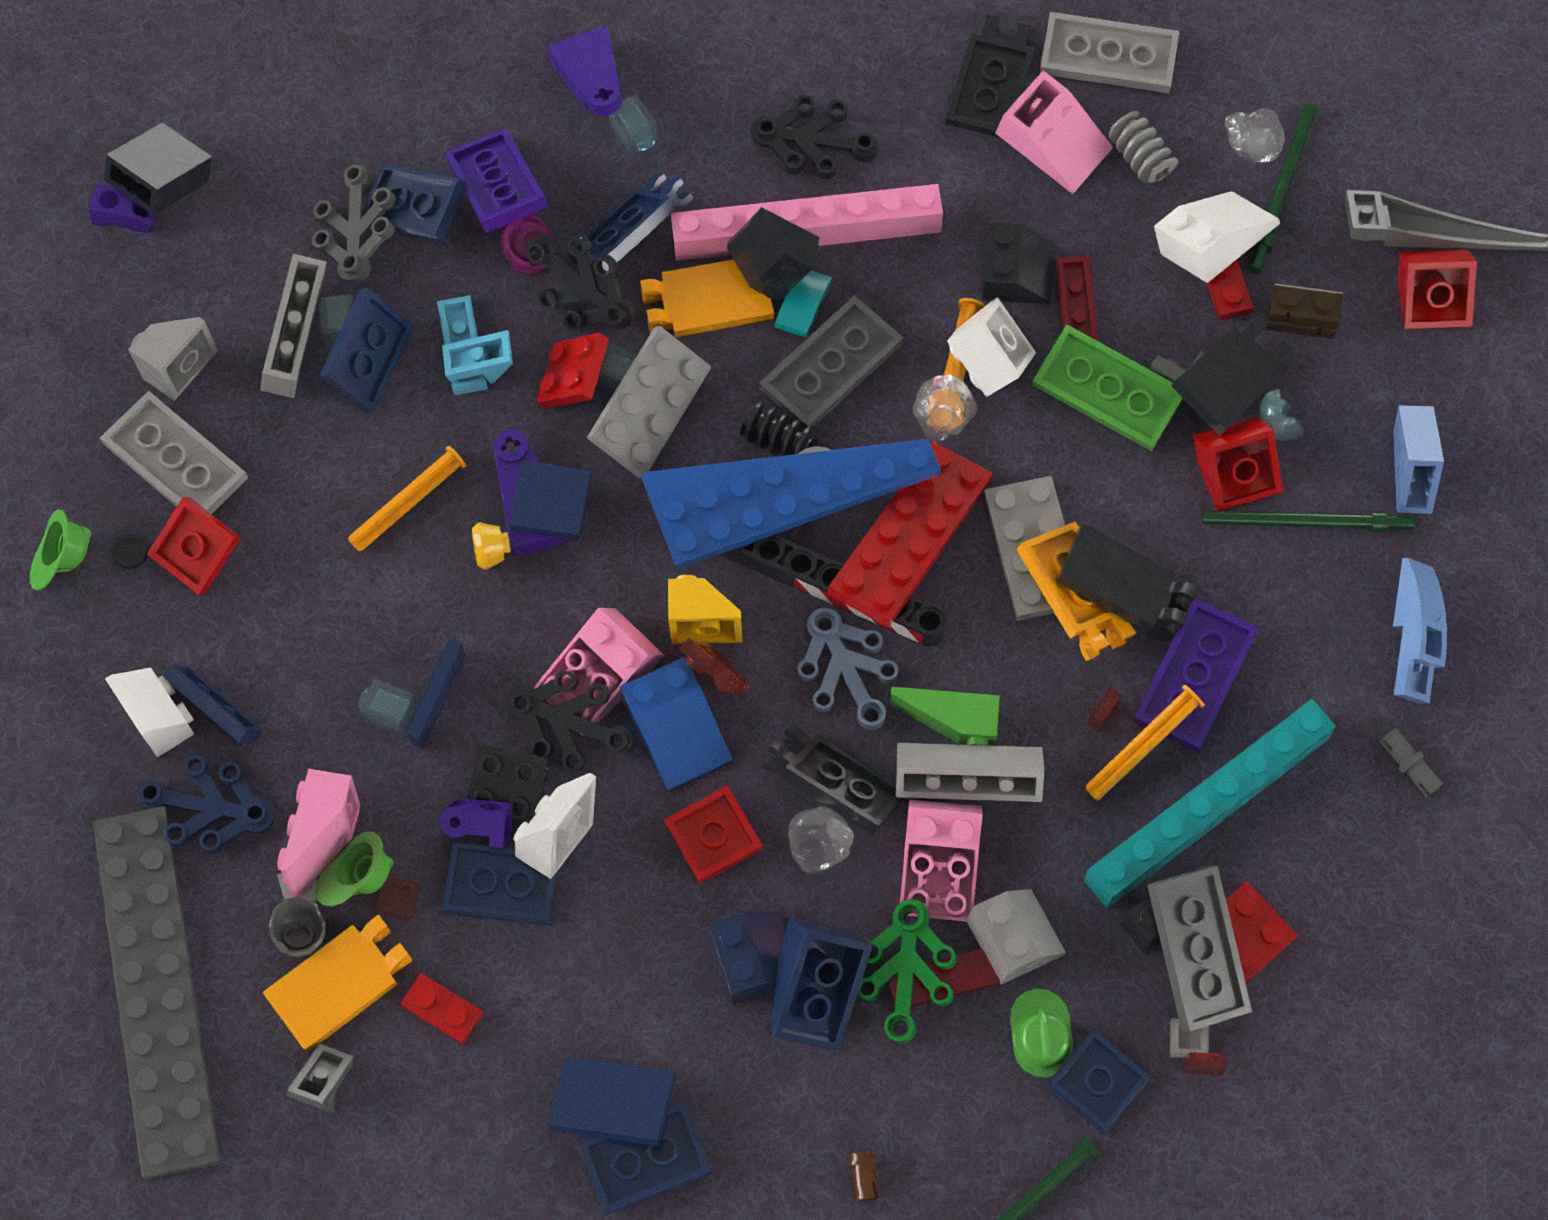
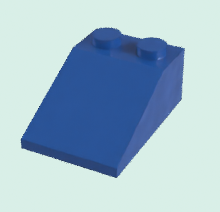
[620,657,733,792]

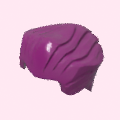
[500,215,554,275]

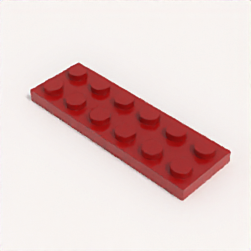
[827,441,993,628]

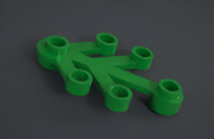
[858,899,957,1044]

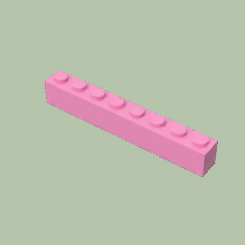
[671,184,943,261]

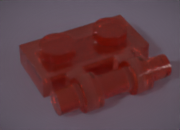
[679,638,749,695]

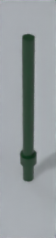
[1248,103,1317,274]
[1202,510,1415,533]

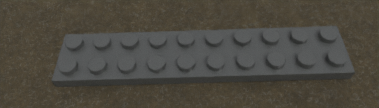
[93,806,220,1180]

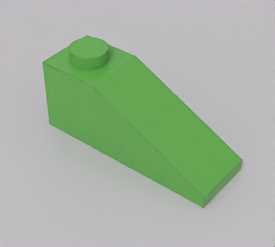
[890,687,1000,746]

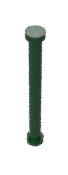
[998,1137,1100,1220]

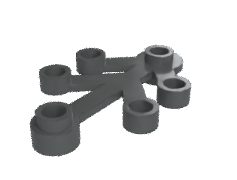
[312,164,396,283]

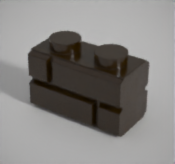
[1266,283,1343,339]

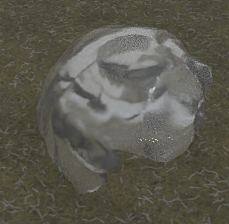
[1225,108,1285,162]
[913,374,978,442]
[788,805,854,874]

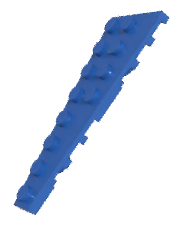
[641,439,941,570]

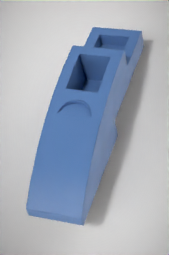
[1393,558,1447,704]

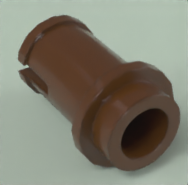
[847,1151,880,1202]

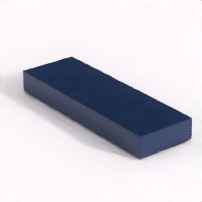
[407,639,466,749]
[163,666,262,743]

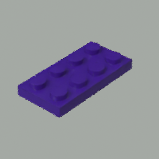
[445,128,548,233]
[1133,598,1259,753]

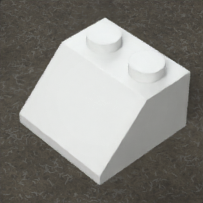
[947,298,1036,397]
[105,668,194,758]

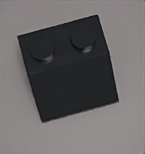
[727,207,820,302]
[982,222,1053,304]

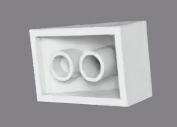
[1154,191,1280,283]
[513,773,596,879]

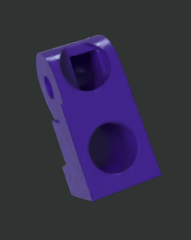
[88,183,155,233]
[439,798,513,848]

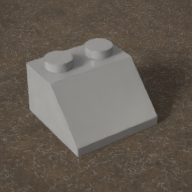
[128,317,218,401]
[966,889,1066,985]

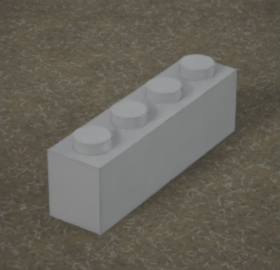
[260,254,326,398]
[896,743,1044,802]

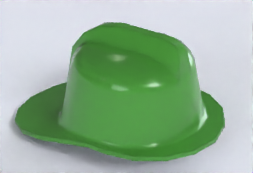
[30,509,91,591]
[315,832,394,906]
[1010,989,1073,1078]

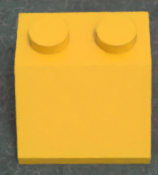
[668,575,742,644]

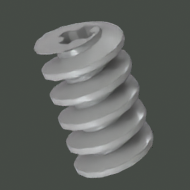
[1108,110,1179,184]

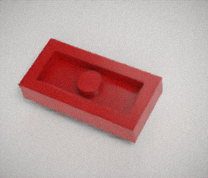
[1207,259,1253,320]
[400,973,484,1045]

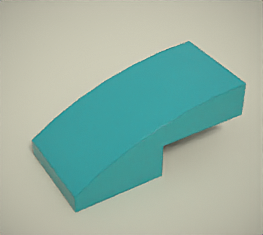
[775,270,832,338]

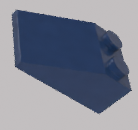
[771,918,873,1051]

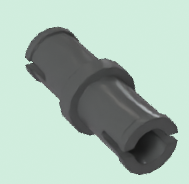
[1379,727,1444,798]

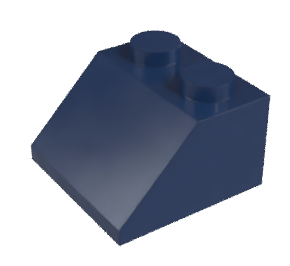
[709,912,786,1004]

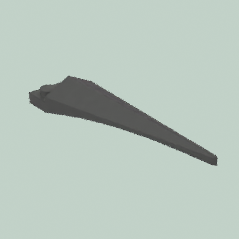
[1345,190,1548,251]

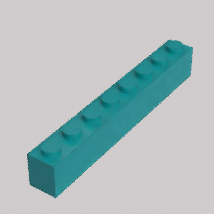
[1084,699,1336,909]

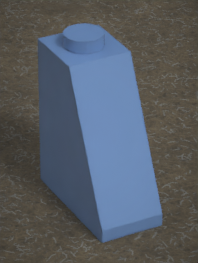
[1393,405,1444,514]

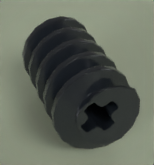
[740,400,817,456]

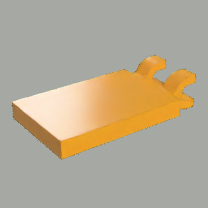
[640,259,774,337]
[1016,522,1136,661]
[262,914,413,1052]

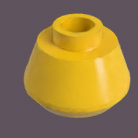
[472,522,511,570]

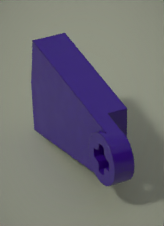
[546,26,623,116]
[493,430,570,557]

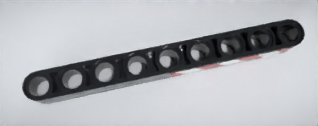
[719,535,946,646]

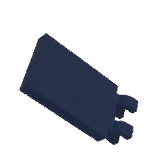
[566,172,694,271]

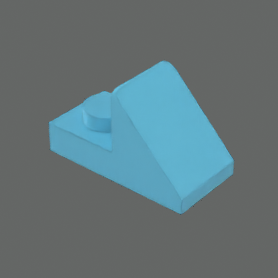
[442,330,513,384]

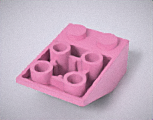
[995,70,1113,194]
[534,608,664,736]
[277,769,361,898]
[900,799,982,922]

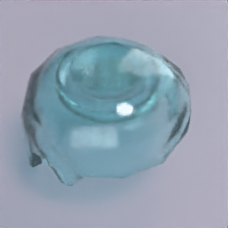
[1258,388,1304,441]

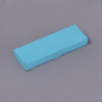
[437,295,488,396]

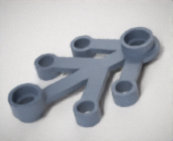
[797,608,898,730]

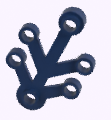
[137,755,275,854]

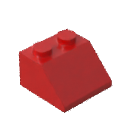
[1397,249,1477,329]
[1193,416,1284,511]

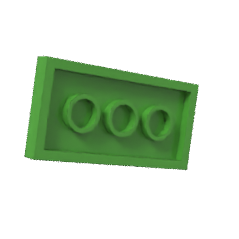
[1032,324,1183,451]

